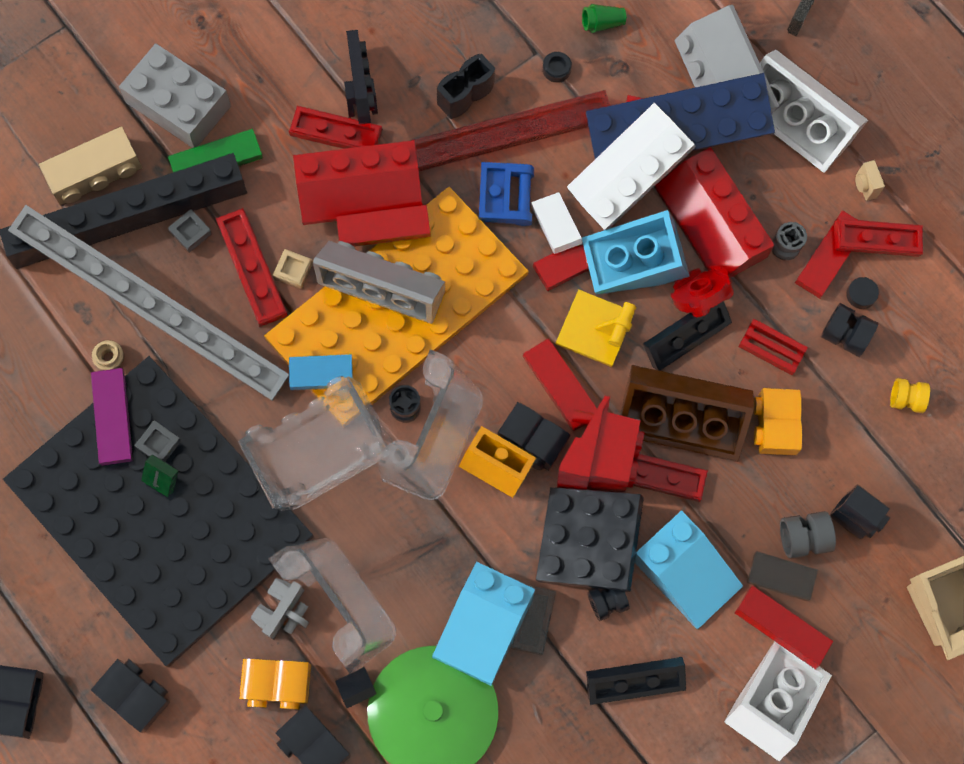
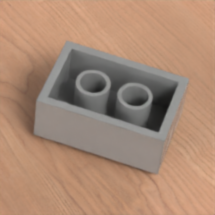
[119,43,231,148]

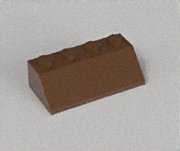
[620,365,754,461]

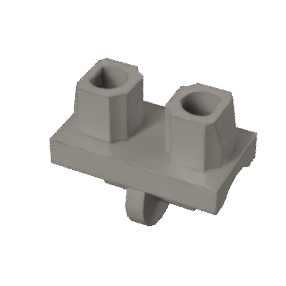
[251,578,309,640]

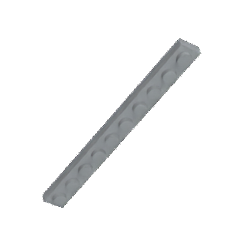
[8,205,289,401]

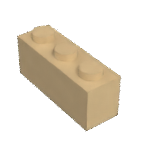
[39,126,142,205]

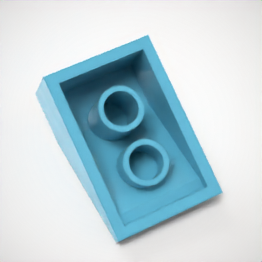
[582,210,689,295]
[635,510,743,629]
[432,562,535,686]

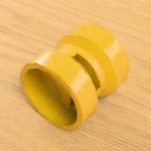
[890,378,930,413]

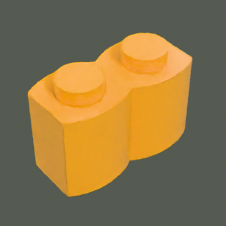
[753,388,802,455]
[239,659,311,710]

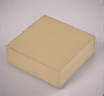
[273,249,313,289]

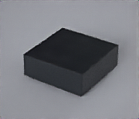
[335,667,377,708]

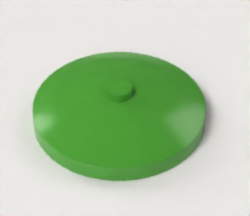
[367,646,498,764]

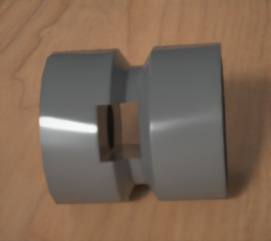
[780,511,836,559]

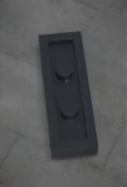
[643,301,732,371]
[586,657,686,705]

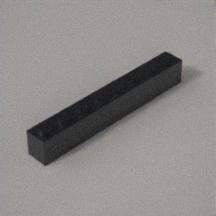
[0,153,247,269]

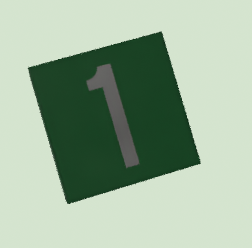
[141,455,179,497]

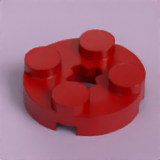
[671,266,734,317]

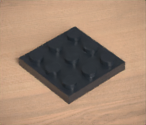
[536,487,644,592]

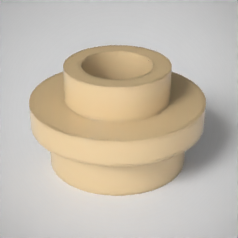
[92,340,124,370]

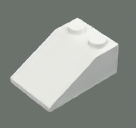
[724,641,832,761]

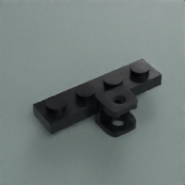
[344,30,378,124]

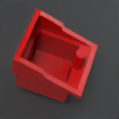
[557,396,645,493]

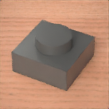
[168,209,212,253]
[134,420,181,462]

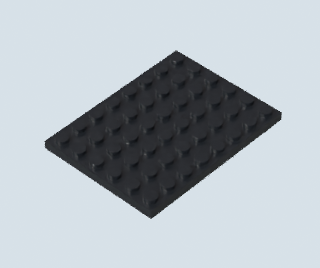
[3,356,314,667]

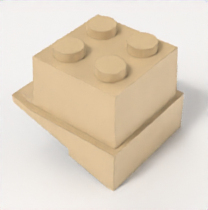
[907,556,964,660]

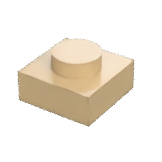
[855,160,885,201]

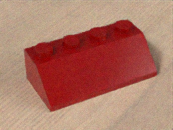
[293,140,422,225]
[655,147,775,278]

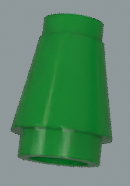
[582,4,627,33]

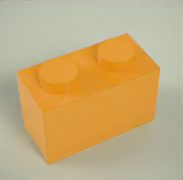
[459,426,536,498]

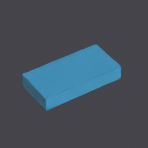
[289,354,353,390]

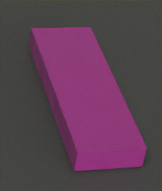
[91,368,133,466]

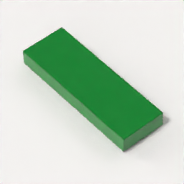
[168,129,263,172]

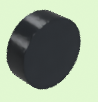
[542,52,572,82]
[846,277,879,309]

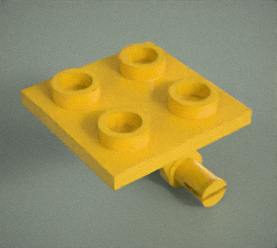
[555,289,636,367]

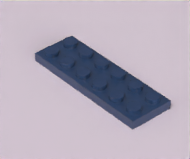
[586,73,775,159]

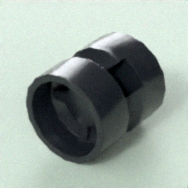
[821,303,879,357]

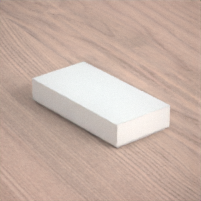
[531,192,582,254]

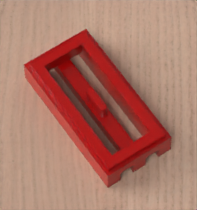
[738,319,808,375]

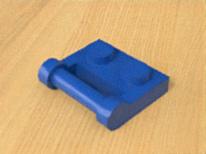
[479,162,534,226]

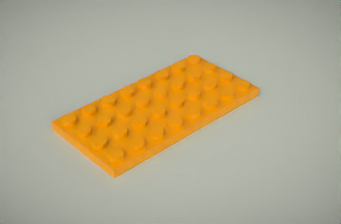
[264,187,529,428]

